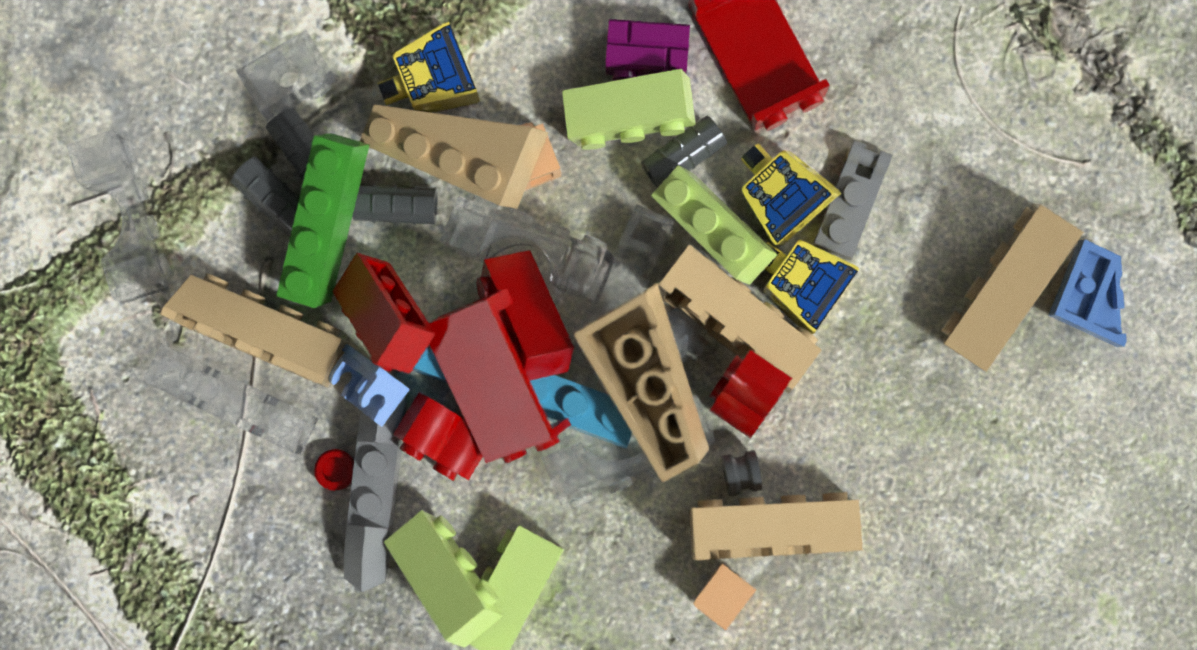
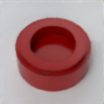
[314,449,355,491]

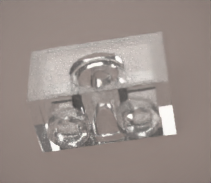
[236,30,337,121]

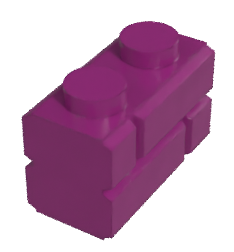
[605,19,690,81]

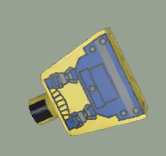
[377,22,480,113]
[741,144,841,245]
[763,240,860,334]

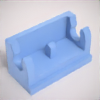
[329,344,410,426]

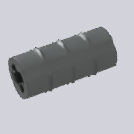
[265,107,314,180]
[640,115,727,188]
[231,156,300,238]
[352,183,438,225]

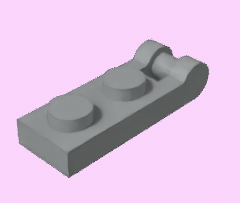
[813,140,892,261]

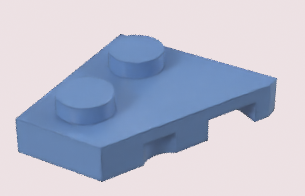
[1048,239,1127,348]

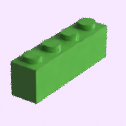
[276,133,370,308]

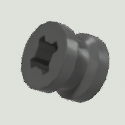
[721,450,762,496]

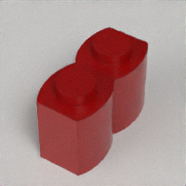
[709,350,793,439]
[393,392,483,481]

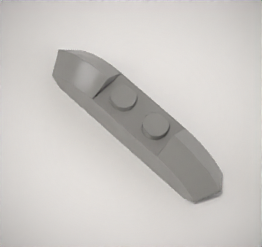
[344,394,407,592]

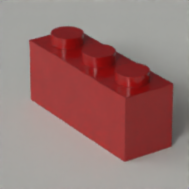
[476,250,574,381]
[332,252,436,374]

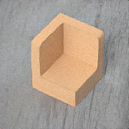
[693,564,756,631]

